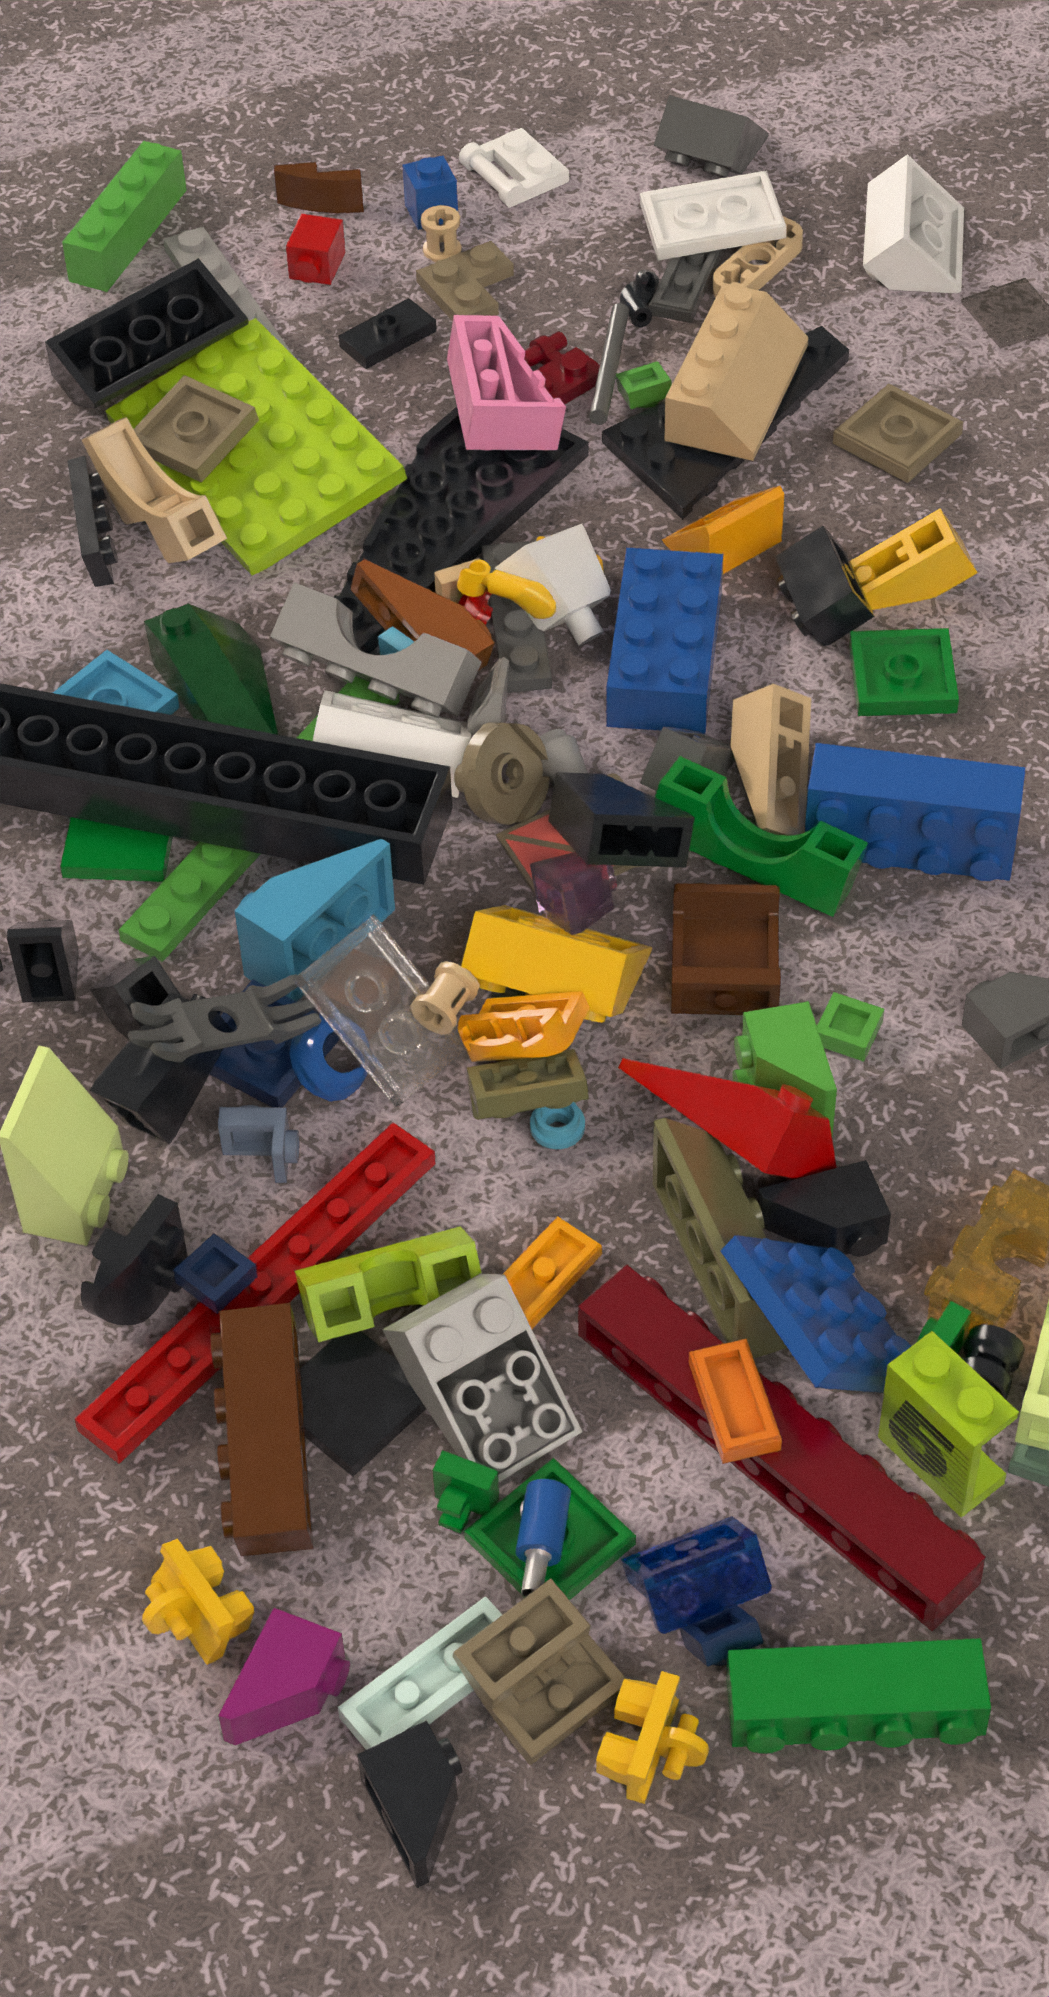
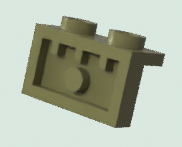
[466,1049,589,1120]

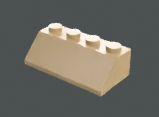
[665,283,808,461]

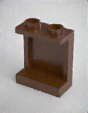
[671,883,781,1015]

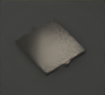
[961,278,1049,349]

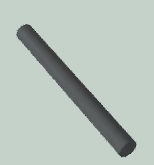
[589,303,629,425]

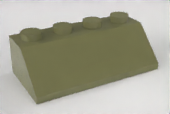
[653,1117,787,1359]

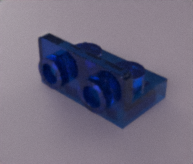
[621,1516,772,1634]

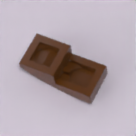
[274,162,364,213]

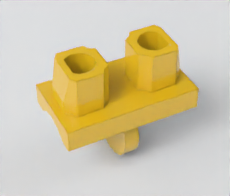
[142,1539,254,1665]
[596,1671,709,1804]

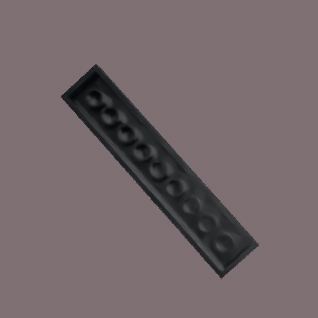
[0,683,453,885]

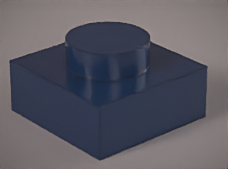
[173,1233,258,1314]
[679,1603,764,1667]

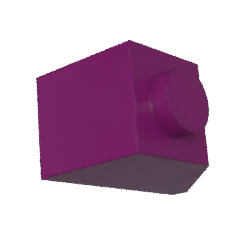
[218,1608,350,1746]

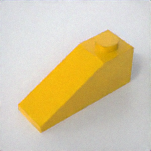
[850,508,978,610]

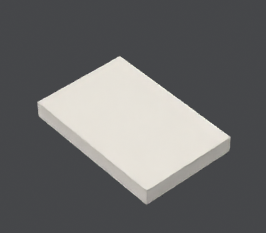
[640,171,786,261]

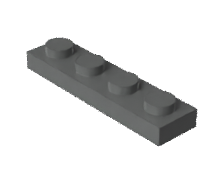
[482,541,552,693]

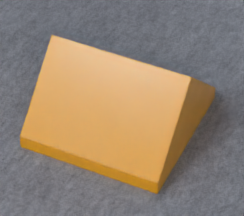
[662,485,785,575]

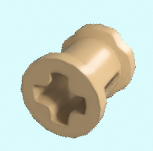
[421,205,462,262]
[410,961,480,1035]

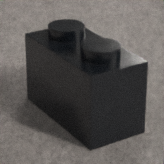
[775,526,875,646]

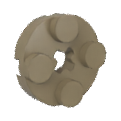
[454,722,549,825]

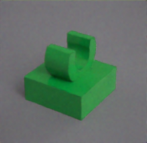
[433,1450,500,1534]

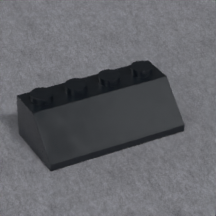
[45,258,249,409]

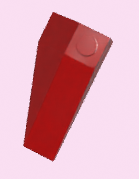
[618,1058,837,1179]

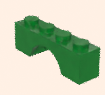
[655,756,868,917]

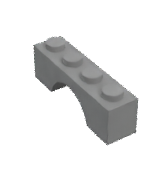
[270,582,482,718]

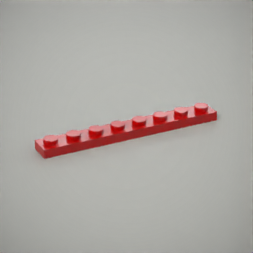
[74,1122,436,1464]

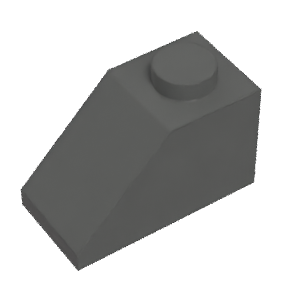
[640,727,735,797]
[962,972,1049,1069]

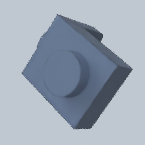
[218,1105,300,1183]

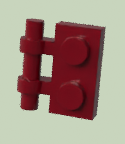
[524,331,600,405]

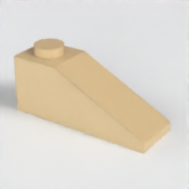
[730,683,811,836]

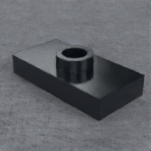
[338,298,437,369]

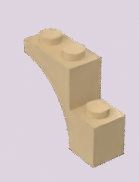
[82,417,227,563]

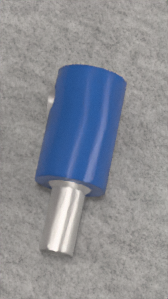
[516,1479,571,1597]

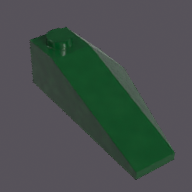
[144,603,278,735]

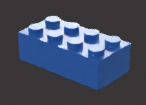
[606,547,723,734]
[805,743,1026,881]

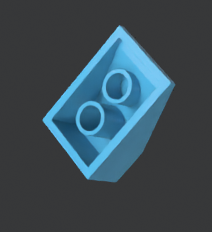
[234,839,395,1001]

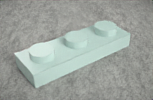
[338,1596,502,1750]

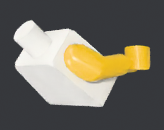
[457,524,611,646]

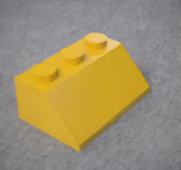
[461,905,652,1023]

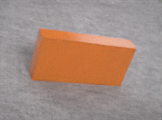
[689,1339,782,1464]

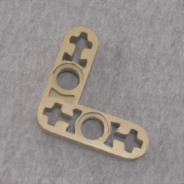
[713,216,803,298]

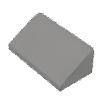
[467,657,509,735]

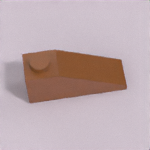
[351,559,495,671]

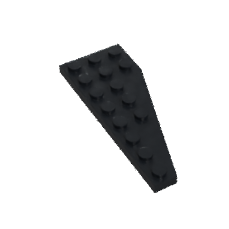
[334,407,589,654]

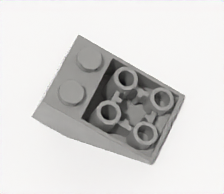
[382,1274,583,1482]

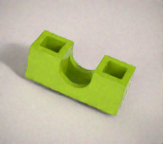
[295,1226,482,1342]

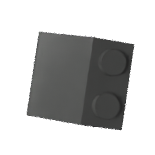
[654,95,769,178]

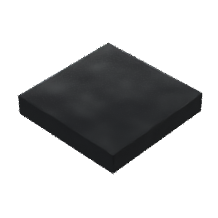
[300,1331,426,1477]

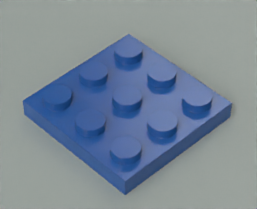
[720,1235,911,1393]

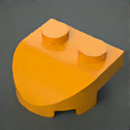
[457,991,589,1062]

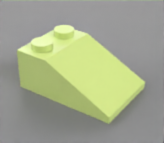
[0,1046,129,1246]

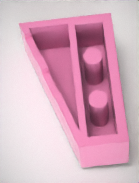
[447,315,566,451]

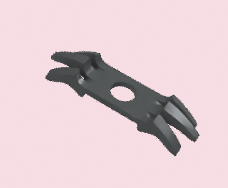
[127,974,322,1062]

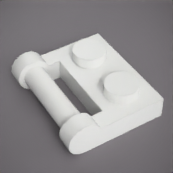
[459,128,569,208]

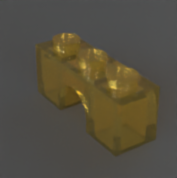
[924,1169,1049,1333]

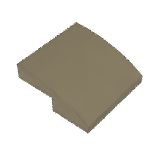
[453,1579,626,1766]

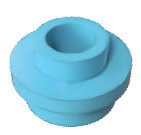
[530,1102,585,1149]

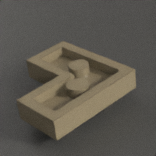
[416,241,514,321]

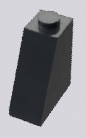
[548,772,695,868]
[90,992,233,1144]

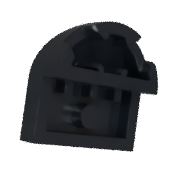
[81,1194,188,1325]

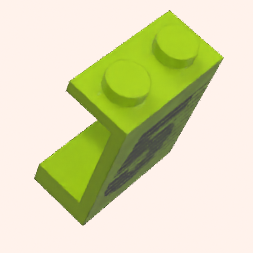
[878,1331,1019,1518]

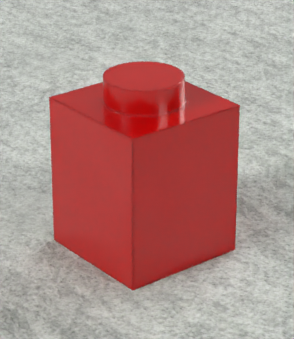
[286,213,346,285]

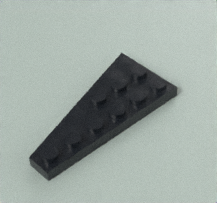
[602,326,849,520]

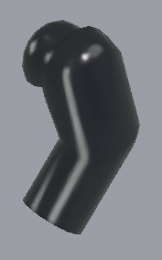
[620,270,659,328]

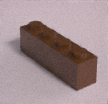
[211,1303,314,1556]

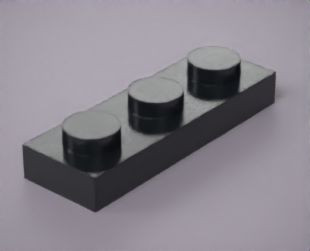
[67,455,118,587]

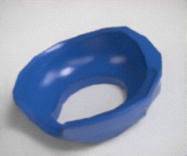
[289,1013,370,1102]

